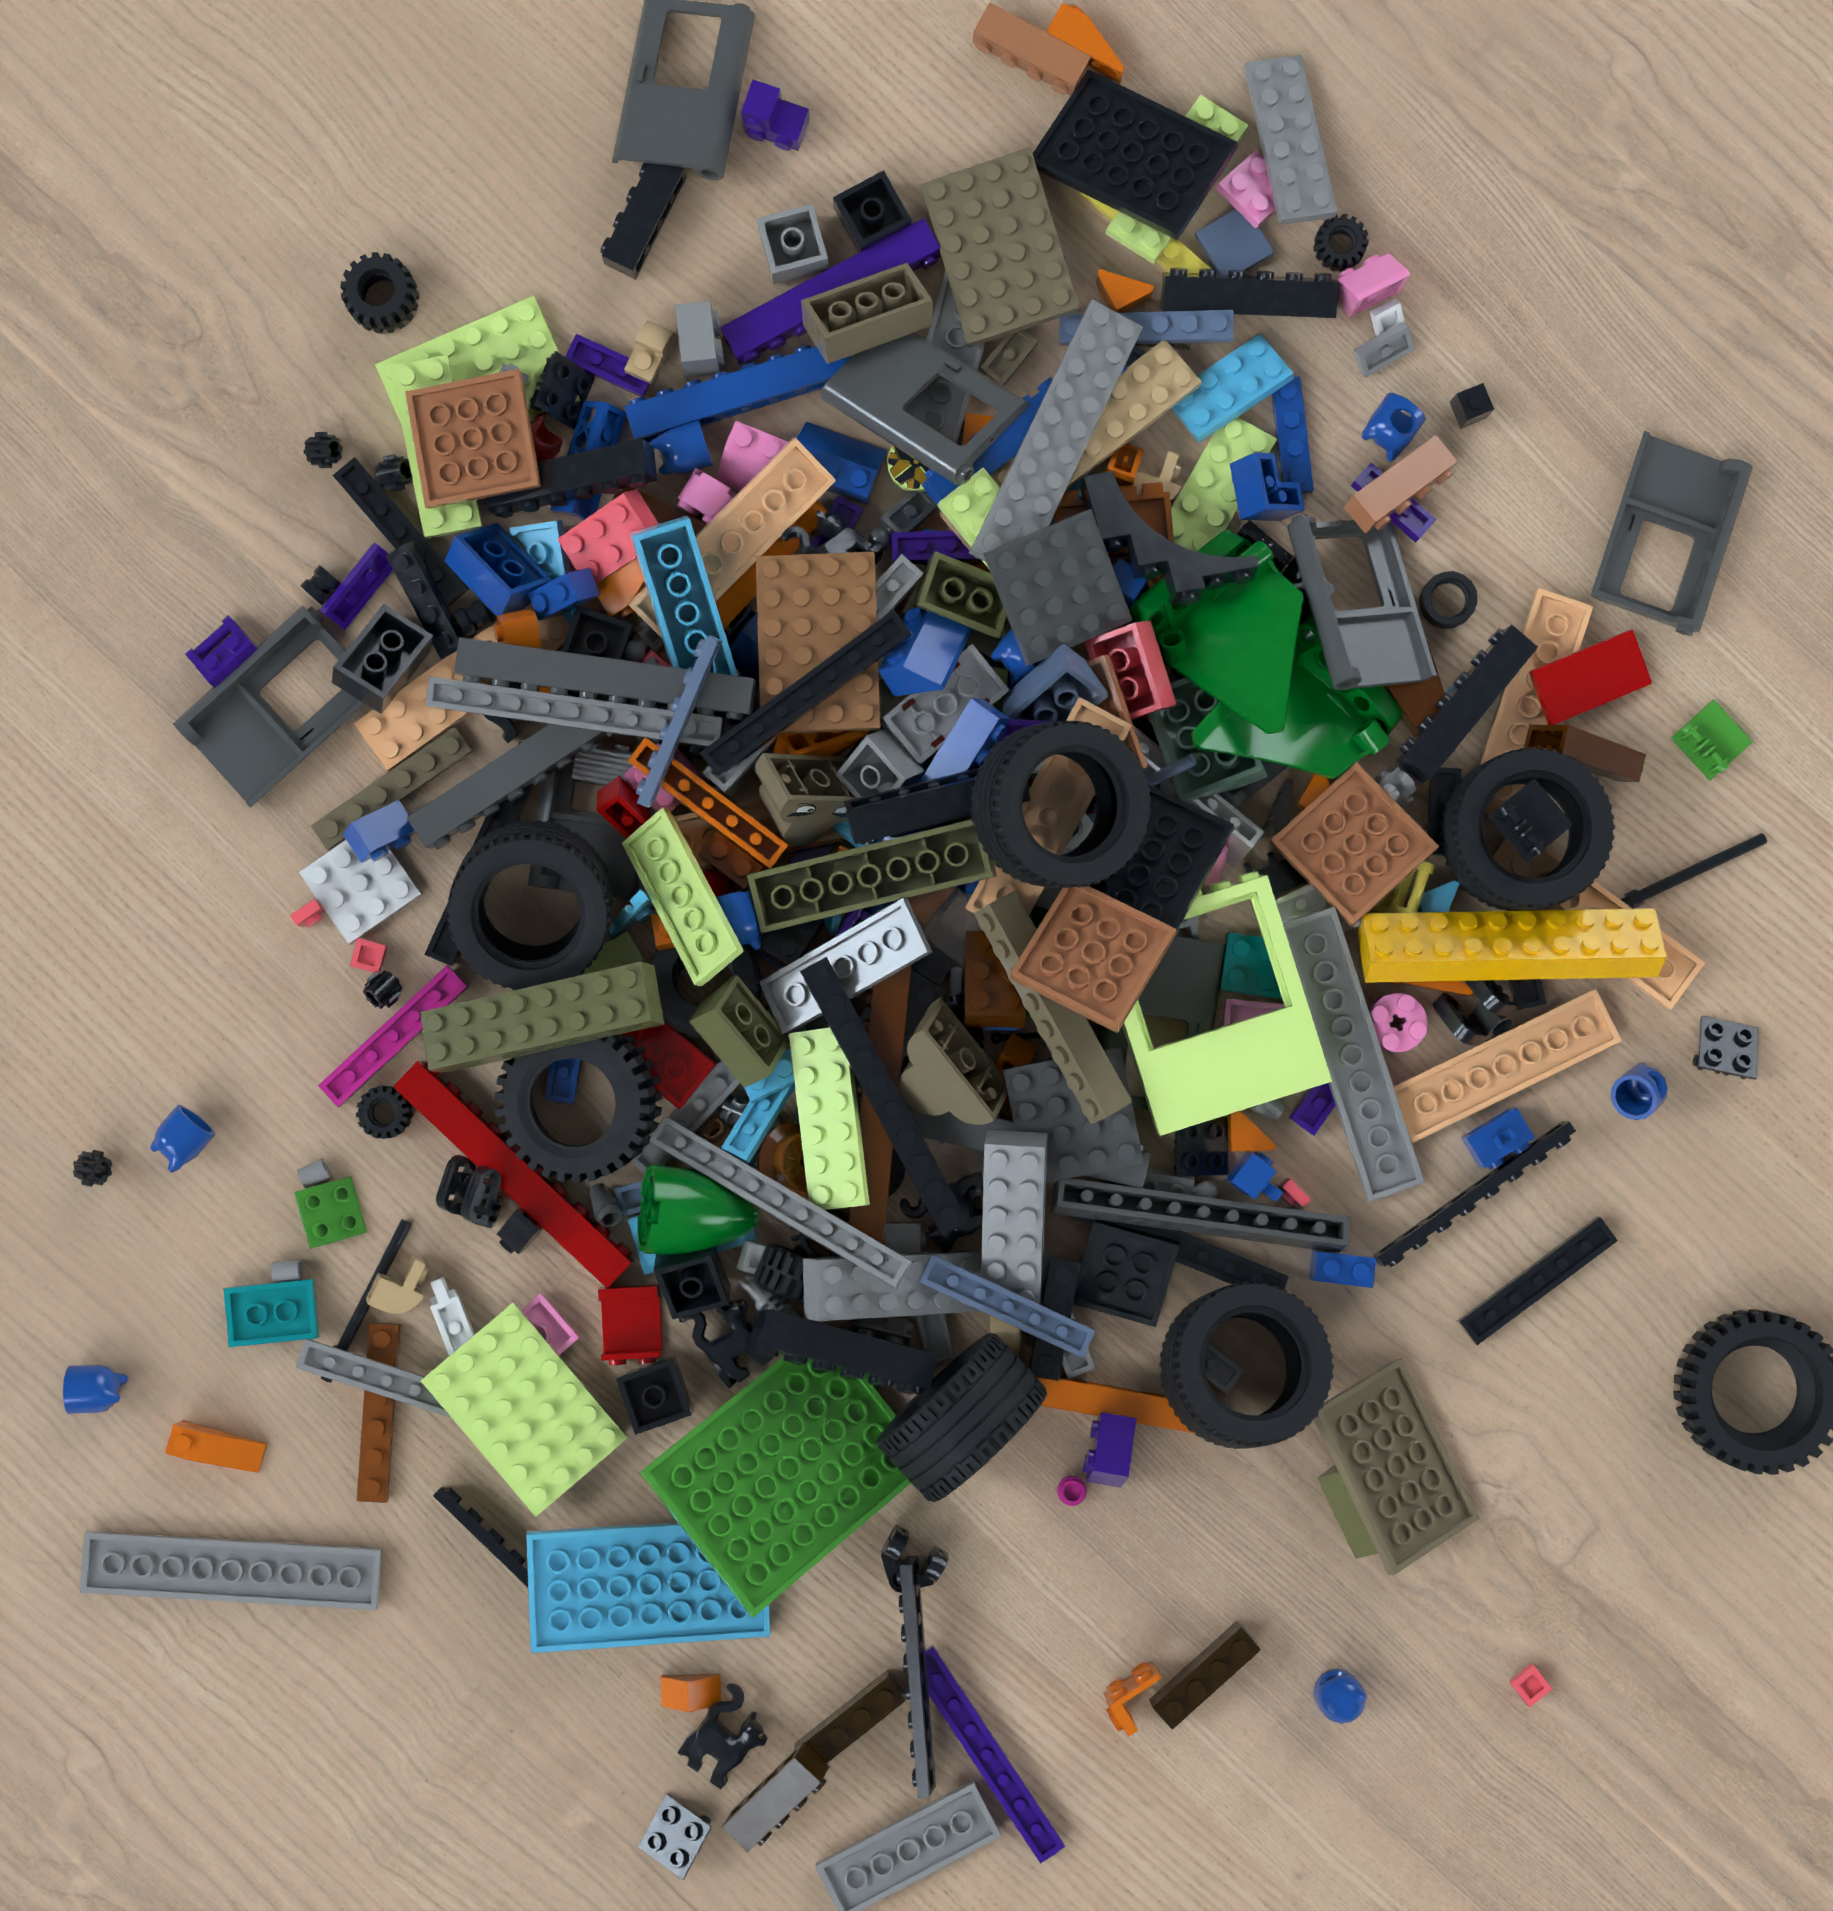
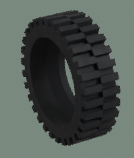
[495,1034,663,1183]
[1673,1309,1833,1475]

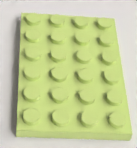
[375,296,580,425]
[421,1302,628,1517]

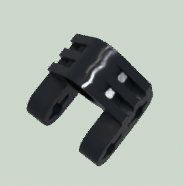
[1432,980,1517,1046]
[436,1155,504,1228]
[881,1524,949,1593]

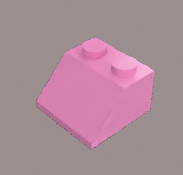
[1337,253,1410,318]
[716,421,788,491]

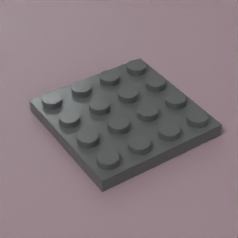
[983,509,1132,665]
[1003,1046,1144,1183]

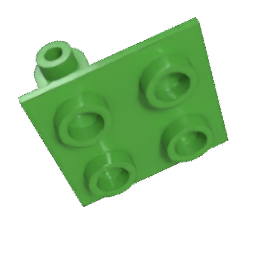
[1671,699,1753,781]
[294,1176,367,1249]

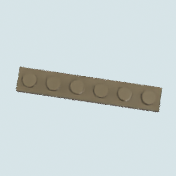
[311,727,473,851]

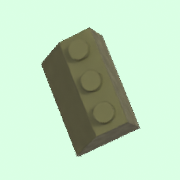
[916,551,1007,638]
[689,974,790,1087]
[1317,1465,1378,1559]

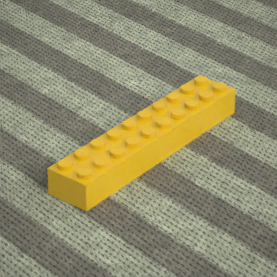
[1357,908,1667,983]

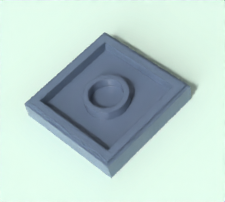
[1194,209,1274,275]

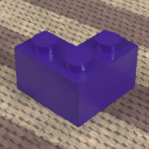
[741,79,810,151]
[1082,1412,1136,1488]

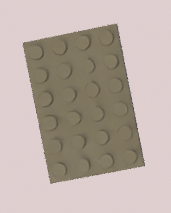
[920,147,1080,348]
[1313,1358,1480,1575]

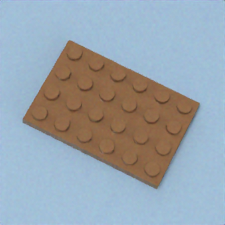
[756,552,881,734]

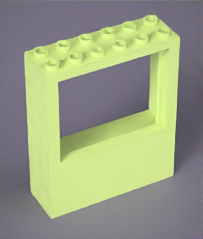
[1122,871,1332,1136]

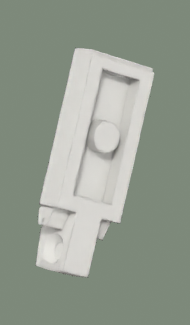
[430,1277,475,1356]

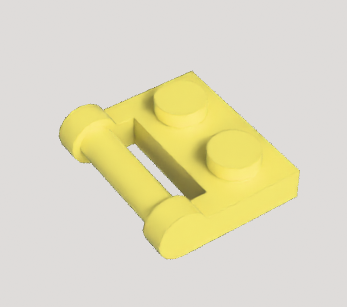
[1371,861,1435,913]

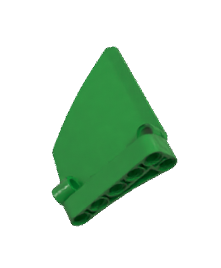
[1130,529,1304,734]
[1191,613,1403,779]

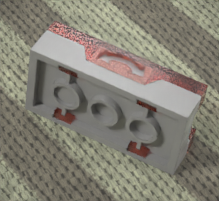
[880,644,1009,765]

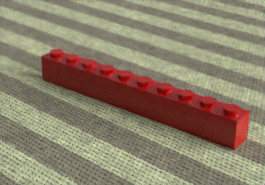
[393,1061,634,1289]

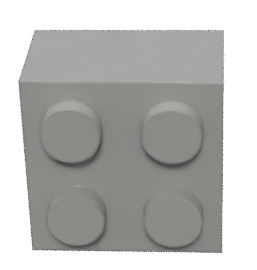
[757,204,829,284]
[675,301,725,378]
[835,728,925,798]

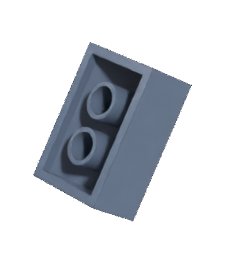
[1001,644,1109,722]

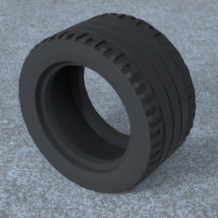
[971,721,1151,888]
[1440,747,1615,911]
[447,820,613,990]
[1159,1282,1334,1449]
[877,1333,1047,1502]

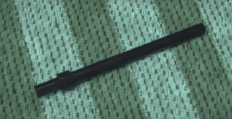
[1620,833,1767,909]
[321,1219,412,1383]

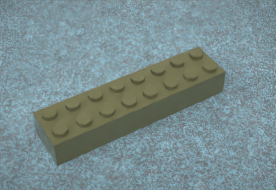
[747,819,997,933]
[420,961,664,1073]

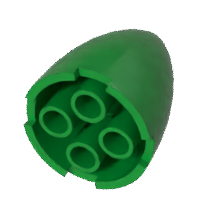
[637,1165,759,1255]

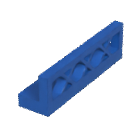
[550,401,626,520]

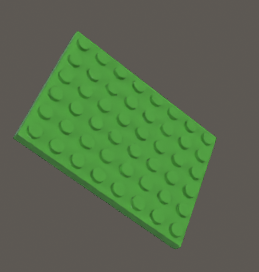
[639,1356,911,1618]

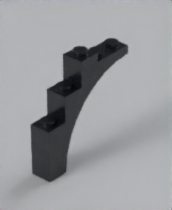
[1080,471,1259,606]

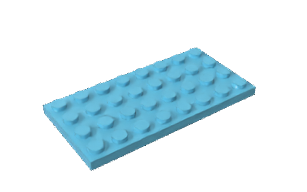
[526,1522,770,1653]

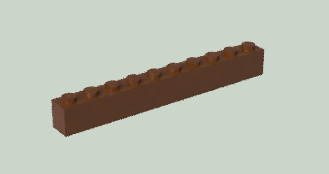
[844,964,912,1245]

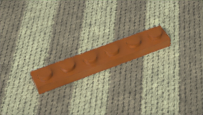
[357,1322,401,1503]

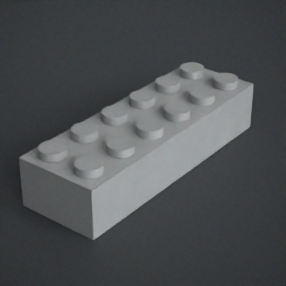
[981,1130,1048,1305]
[803,1250,981,1321]

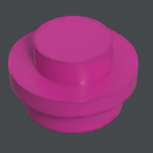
[1057,1476,1087,1506]

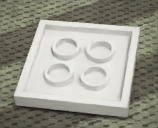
[299,840,423,945]

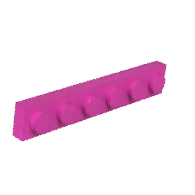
[318,965,469,1107]

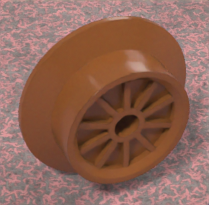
[758,1122,809,1201]

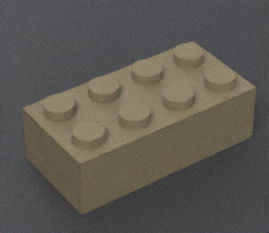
[801,263,933,364]

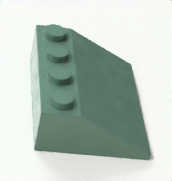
[1148,678,1268,802]

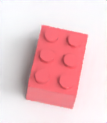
[557,489,659,585]
[1085,620,1177,720]

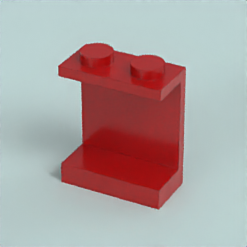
[598,1284,663,1365]

